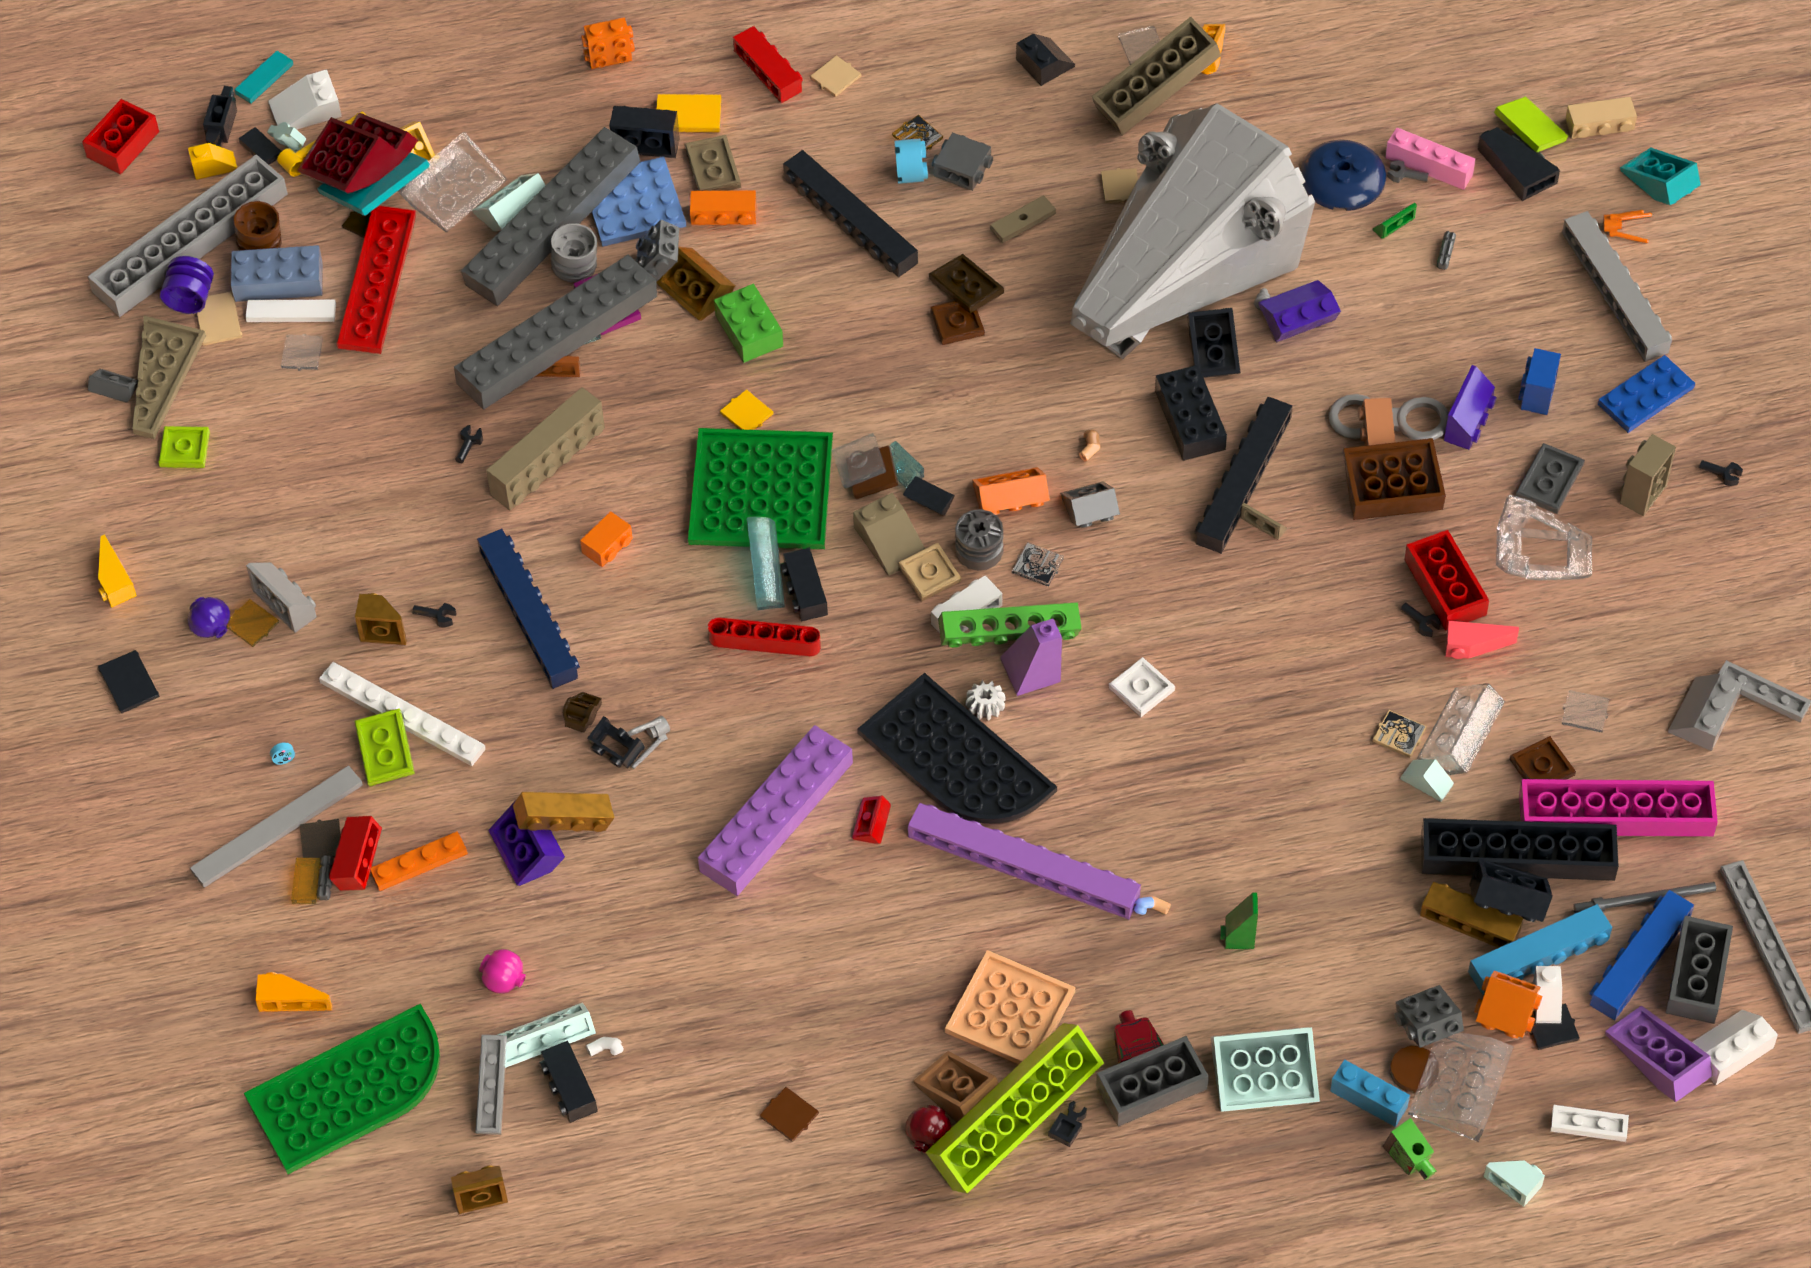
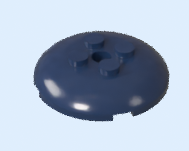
[1300,140,1386,211]

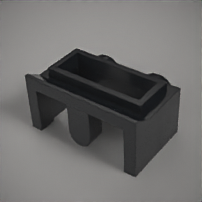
[587,716,645,768]

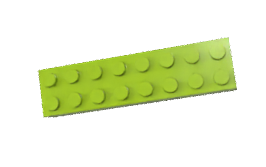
[926,1023,1104,1193]

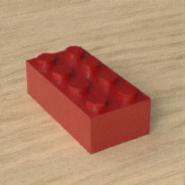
[1404,530,1489,631]

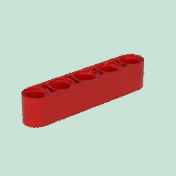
[708,618,821,656]

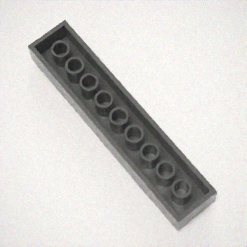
[461,127,640,306]
[454,255,657,410]

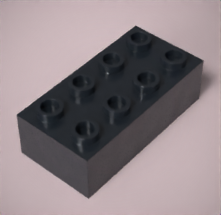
[1155,365,1227,461]

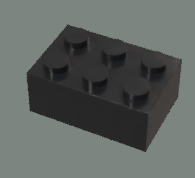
[609,106,680,158]
[1469,859,1553,922]

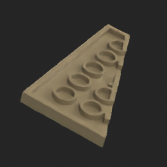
[132,316,206,439]

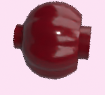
[905,1105,952,1153]

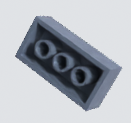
[231,245,323,302]

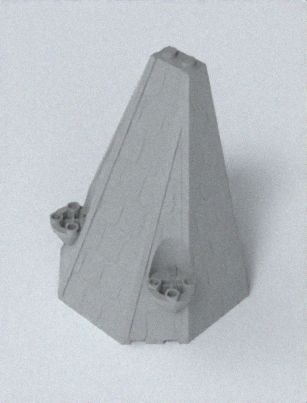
[1070,103,1315,347]

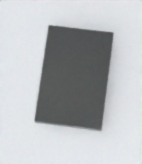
[1515,443,1585,514]

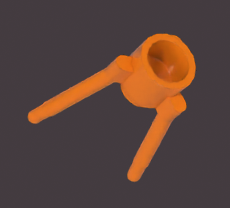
[1603,210,1652,243]

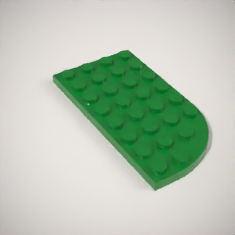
[244,1004,440,1174]

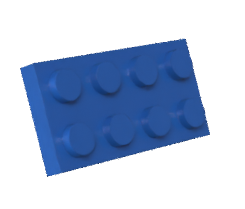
[1598,355,1695,433]

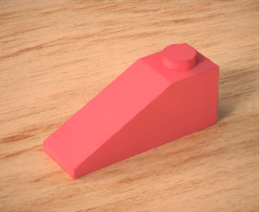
[1445,621,1519,659]

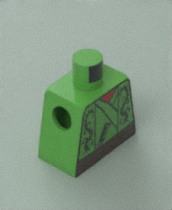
[1383,1118,1437,1180]

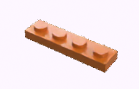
[370,831,468,891]

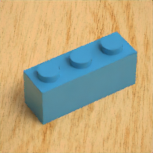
[1330,1059,1410,1127]

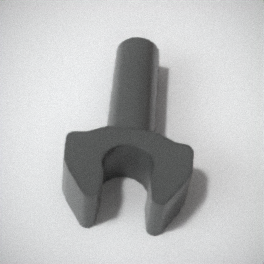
[1387,160,1429,183]

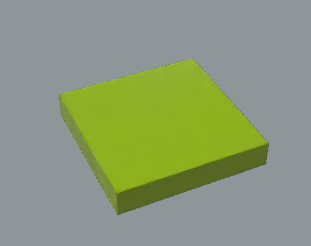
[159,426,210,468]

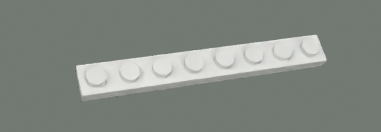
[319,662,486,766]

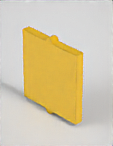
[720,389,774,430]

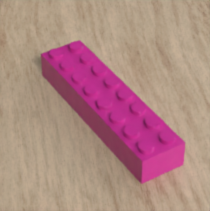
[1519,779,1718,837]

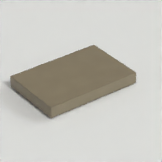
[685,135,741,191]

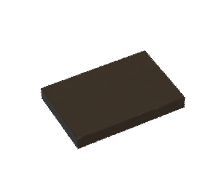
[929,254,1004,313]

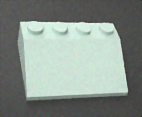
[1211,1027,1320,1112]

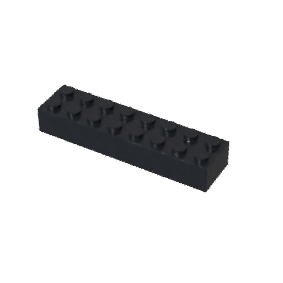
[1421,818,1619,881]

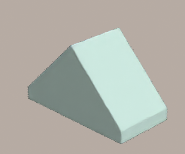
[1400,759,1454,802]

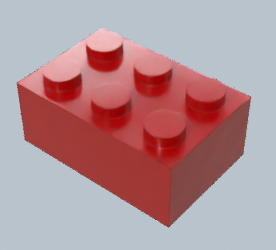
[82,99,159,175]

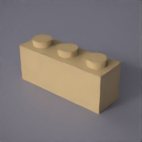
[1565,97,1637,139]

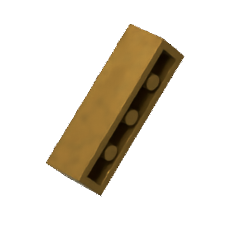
[513,792,615,832]
[1420,882,1523,948]

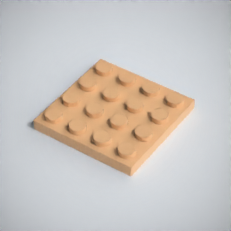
[945,950,1075,1064]

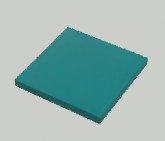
[317,152,430,216]

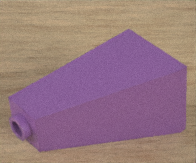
[1001,619,1062,696]

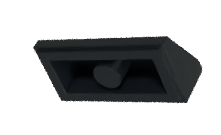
[903,476,955,516]

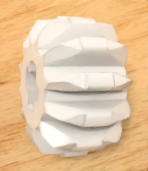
[966,680,1005,721]

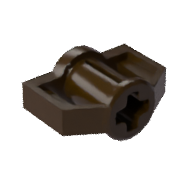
[562,692,602,733]

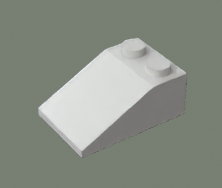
[269,70,342,130]

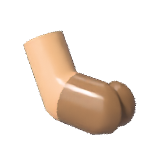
[1079,430,1100,461]

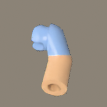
[1134,896,1171,915]

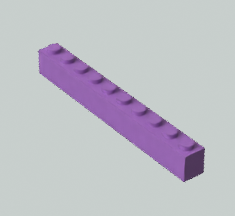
[908,803,1141,919]

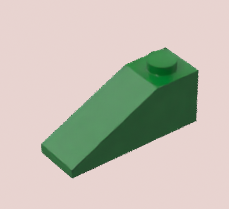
[1220,892,1258,949]

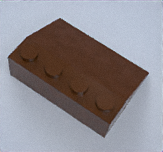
[1343,438,1446,520]

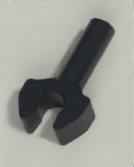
[455,425,483,464]
[1699,460,1743,486]
[412,603,457,628]
[1401,603,1441,637]

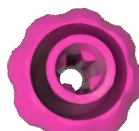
[479,949,526,994]

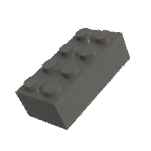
[1666,916,1733,1024]
[1096,1036,1208,1127]

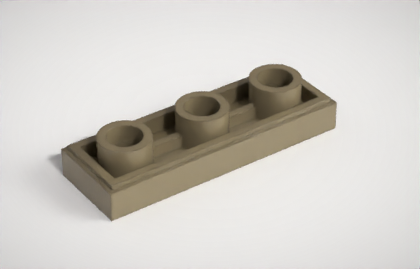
[990,195,1056,243]

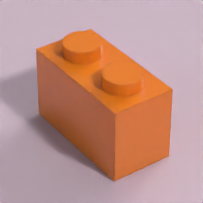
[580,511,633,567]

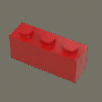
[329,816,382,891]

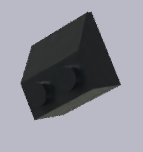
[1016,34,1075,86]

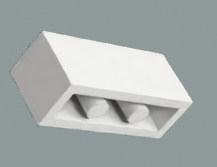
[931,576,1002,633]

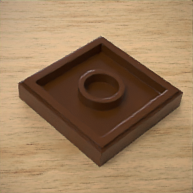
[930,301,985,345]
[846,445,899,499]
[1509,736,1576,780]

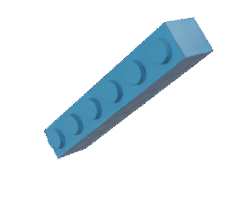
[1468,904,1612,995]

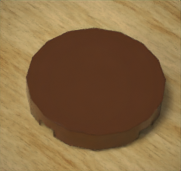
[1390,1046,1440,1093]

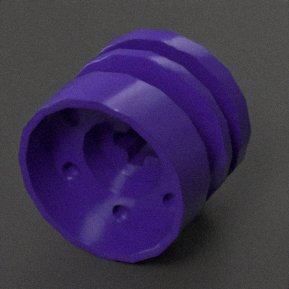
[160,256,214,314]

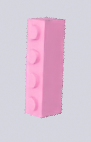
[1385,127,1475,190]

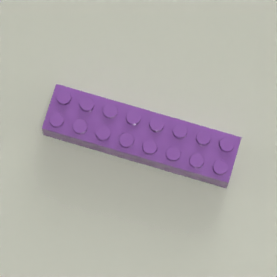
[698,725,853,896]

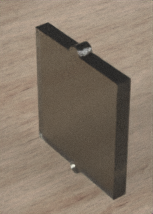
[300,819,341,862]

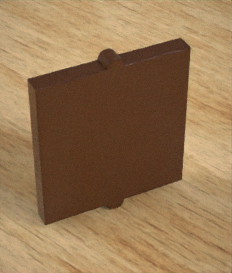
[760,1087,819,1142]

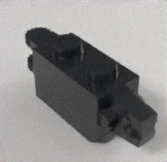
[203,86,237,147]

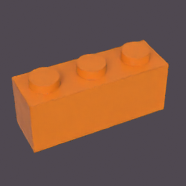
[690,190,757,225]

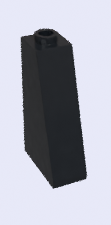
[1478,127,1560,201]

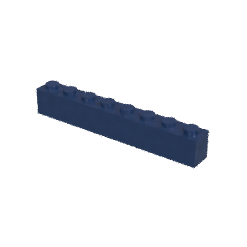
[477,529,580,689]

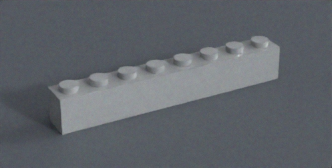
[1562,211,1672,362]

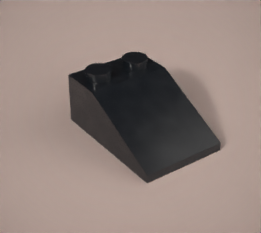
[1187,307,1241,378]

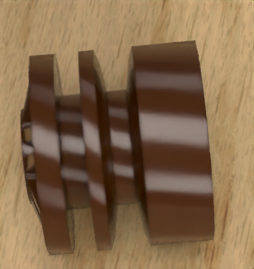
[234,201,282,251]

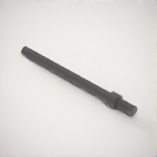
[1573,882,1716,913]

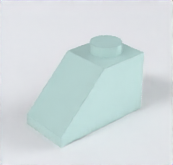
[1484,1160,1545,1207]

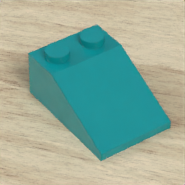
[1620,147,1701,205]

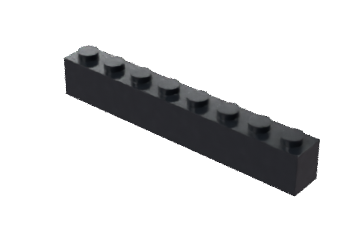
[783,150,918,277]
[1194,397,1293,554]

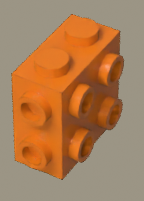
[581,17,635,69]
[1474,970,1543,1038]

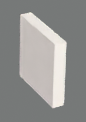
[1109,657,1175,717]

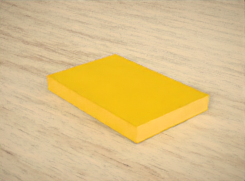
[657,94,722,132]

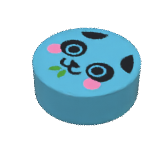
[270,743,295,765]

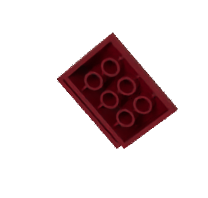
[297,113,419,193]

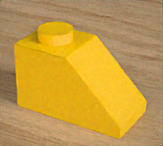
[400,121,437,164]
[188,143,237,180]

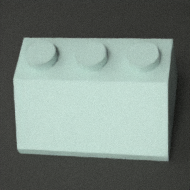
[472,173,546,231]

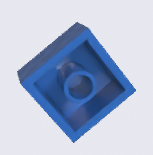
[1518,348,1561,415]

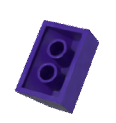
[1258,280,1341,343]
[1444,365,1497,450]
[488,800,565,886]

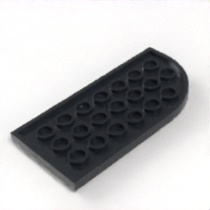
[857,673,1057,824]

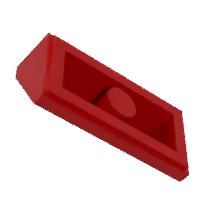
[852,795,891,844]

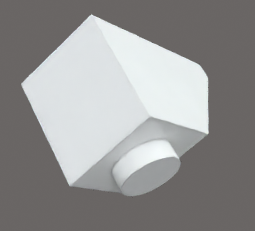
[1533,966,1562,1023]

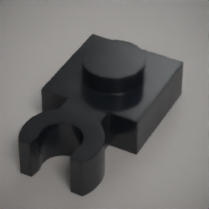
[1048,1101,1087,1147]

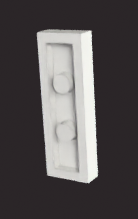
[1551,1105,1629,1142]

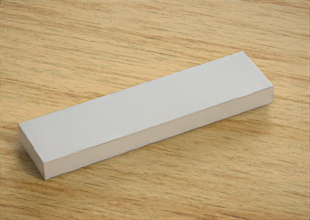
[246,300,336,322]

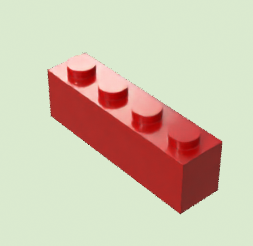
[733,26,803,103]

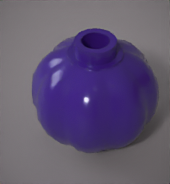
[188,597,230,638]

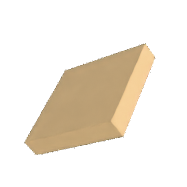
[898,543,961,602]

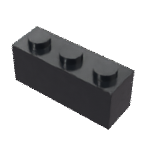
[780,547,828,622]
[539,1040,598,1123]

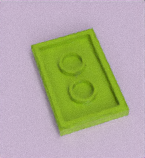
[1494,96,1568,153]
[354,708,415,786]

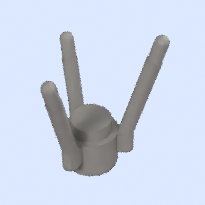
[627,715,670,769]

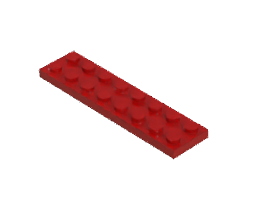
[337,206,416,354]

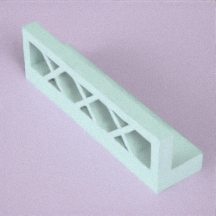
[498,1003,596,1068]

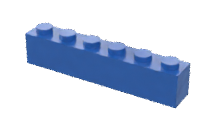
[1589,890,1694,1021]

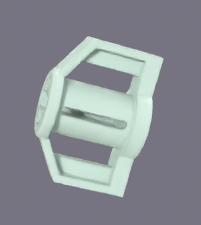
[267,122,306,152]

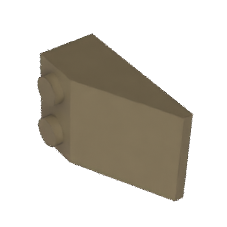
[853,493,925,576]

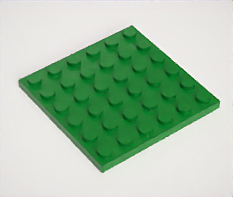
[688,428,833,549]

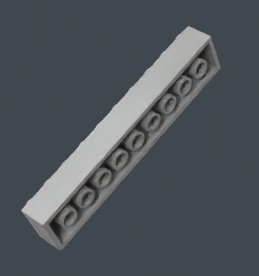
[88,155,288,317]

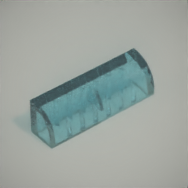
[747,517,785,610]

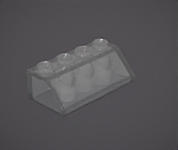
[1417,683,1505,775]

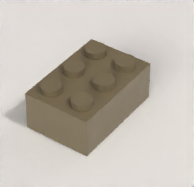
[1620,434,1676,517]

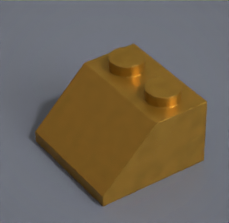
[355,593,407,645]
[451,1165,508,1214]

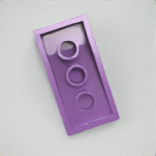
[1605,1006,1712,1102]

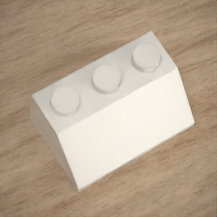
[1692,1010,1778,1085]

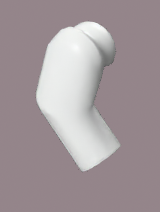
[586,1037,623,1056]

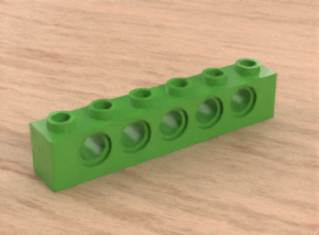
[938,603,1082,648]

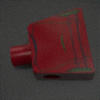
[1114,1010,1164,1064]

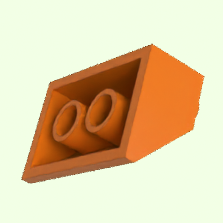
[972,467,1050,515]

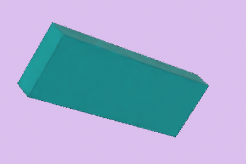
[234,51,294,104]

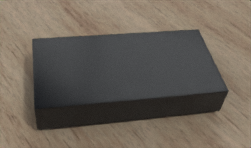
[239,127,282,165]

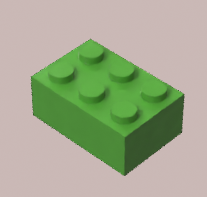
[714,283,783,363]

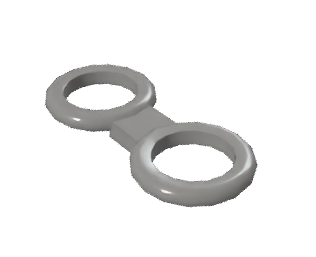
[1328,394,1449,440]

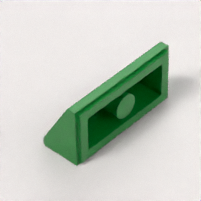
[1373,202,1417,239]

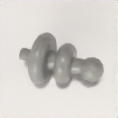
[1254,288,1271,310]

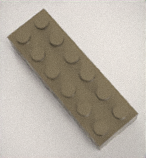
[1091,17,1221,136]
[486,387,605,510]

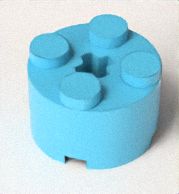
[895,138,928,184]

